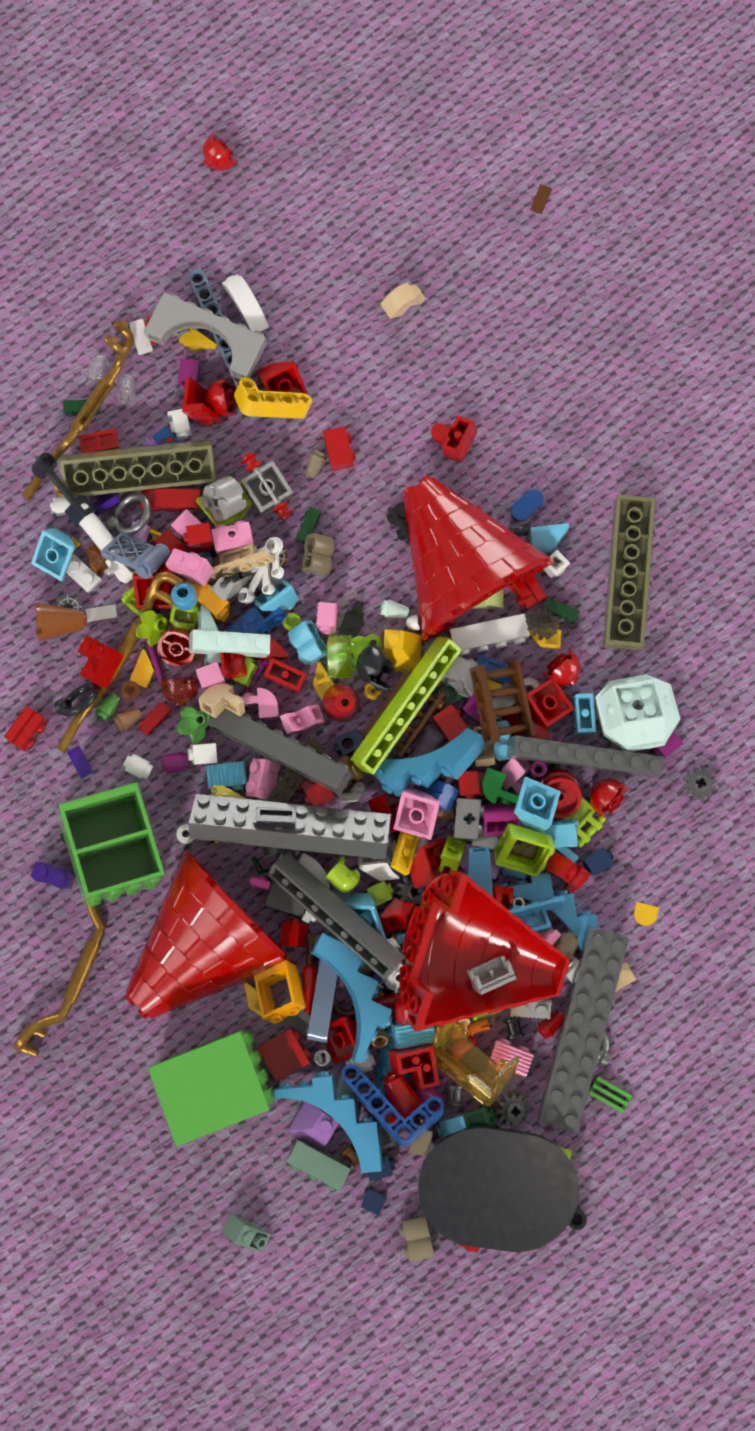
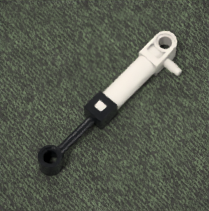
[31,452,136,583]

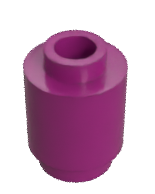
[161,752,190,774]
[415,1087,442,1111]

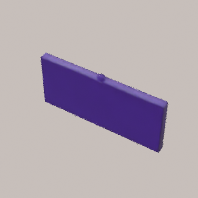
[67,746,93,779]

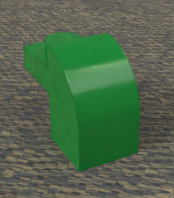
[481,768,518,806]

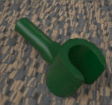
[251,856,271,879]

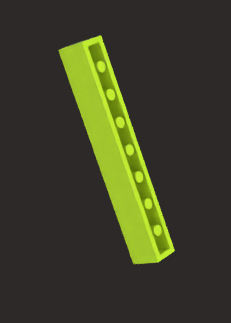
[350,636,462,775]

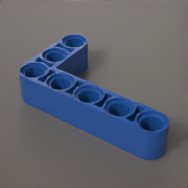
[342,1064,444,1147]

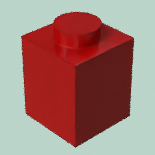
[545,852,578,884]
[280,918,308,948]

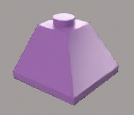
[288,1102,339,1151]

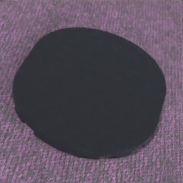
[418,1126,579,1252]

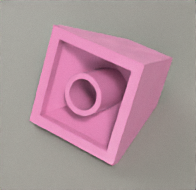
[394,787,440,840]

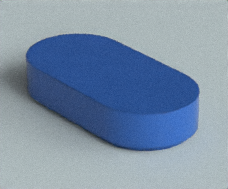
[511,489,544,521]

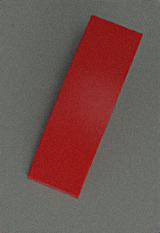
[140,489,202,512]

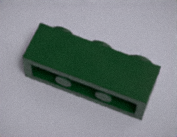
[63,400,100,417]
[296,507,321,544]
[542,597,580,624]

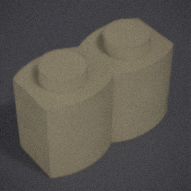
[302,533,335,576]
[399,1215,434,1262]

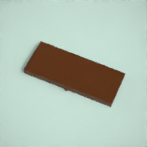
[530,184,552,214]

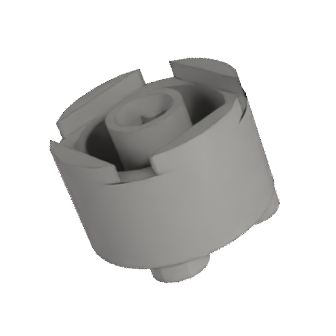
[201,477,246,522]
[441,655,478,698]

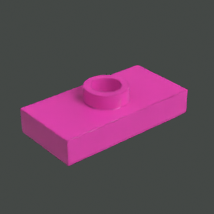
[249,875,272,891]

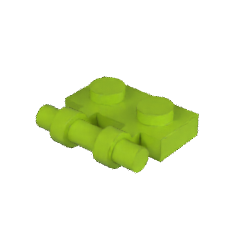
[562,797,606,848]

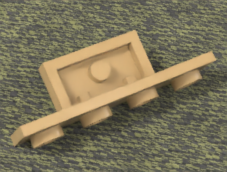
[208,543,275,582]

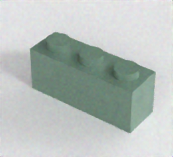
[287,1139,351,1191]

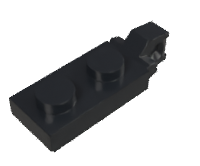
[333,600,364,655]

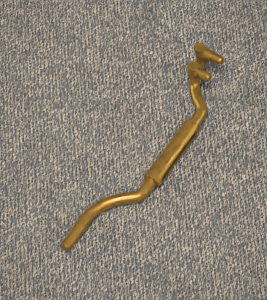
[22,320,134,501]
[57,572,184,753]
[12,904,105,1057]

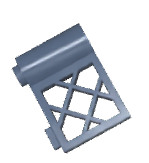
[101,532,171,579]

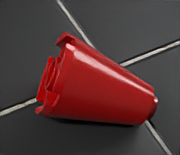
[322,684,360,722]
[383,1071,424,1125]

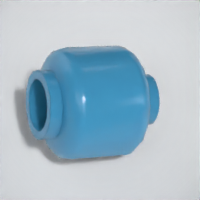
[171,583,198,611]

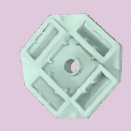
[595,674,680,752]

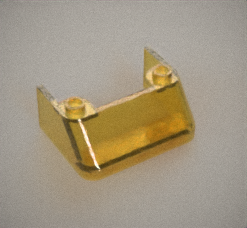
[432,1021,520,1106]

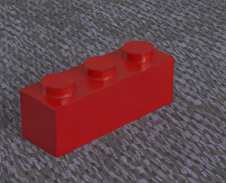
[138,701,172,736]

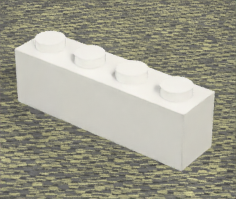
[449,613,530,656]

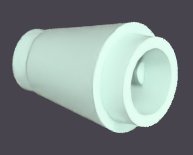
[380,599,409,618]

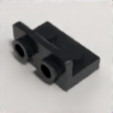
[386,502,409,544]

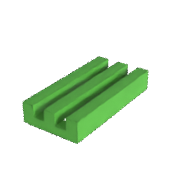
[588,1076,633,1114]

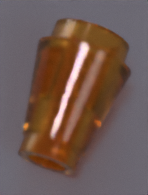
[86,546,108,575]
[120,681,140,700]

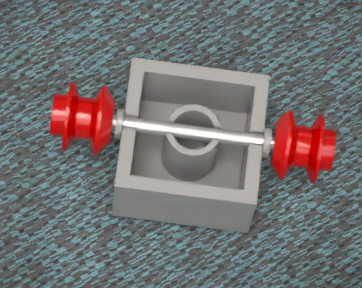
[241,452,293,522]

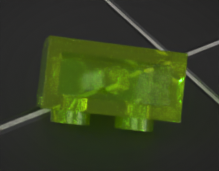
[327,635,356,678]

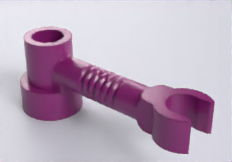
[530,732,562,779]

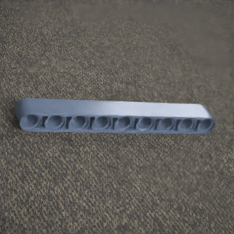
[189,269,263,422]
[307,868,355,1043]

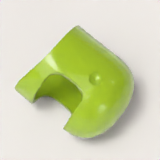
[169,601,199,630]
[325,856,360,893]

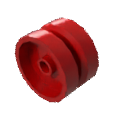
[538,769,582,818]

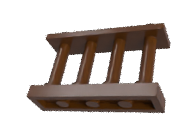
[469,659,535,745]
[363,669,447,759]

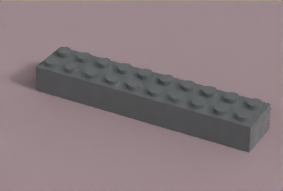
[189,794,391,859]
[537,926,629,1133]

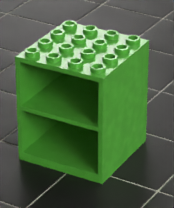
[58,782,165,907]
[148,1028,276,1147]

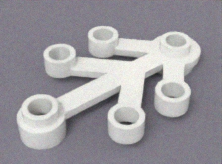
[237,537,284,604]

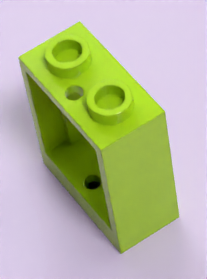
[493,823,555,877]

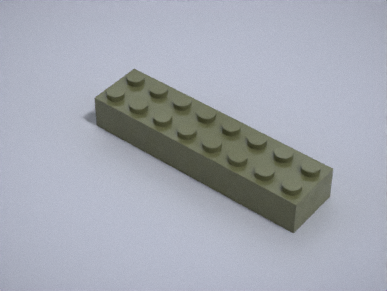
[59,439,217,497]
[602,495,655,651]

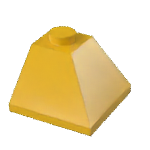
[383,629,422,672]

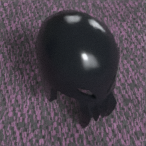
[356,646,395,691]

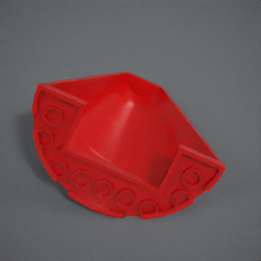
[403,475,555,642]
[124,850,294,1019]
[399,871,570,1032]

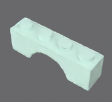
[189,630,270,658]

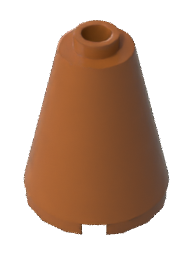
[35,603,87,641]

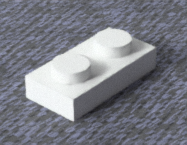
[66,554,102,594]

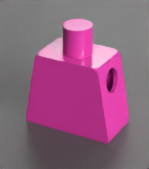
[484,802,521,836]

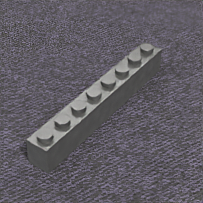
[207,708,352,795]
[507,736,663,778]
[267,853,405,980]

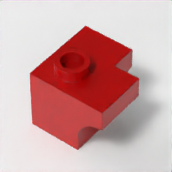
[380,898,415,934]

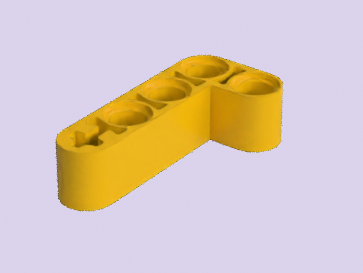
[234,377,312,419]

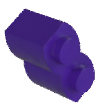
[30,862,76,889]

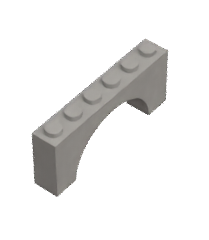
[144,292,267,379]

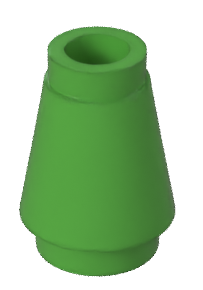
[94,693,121,722]

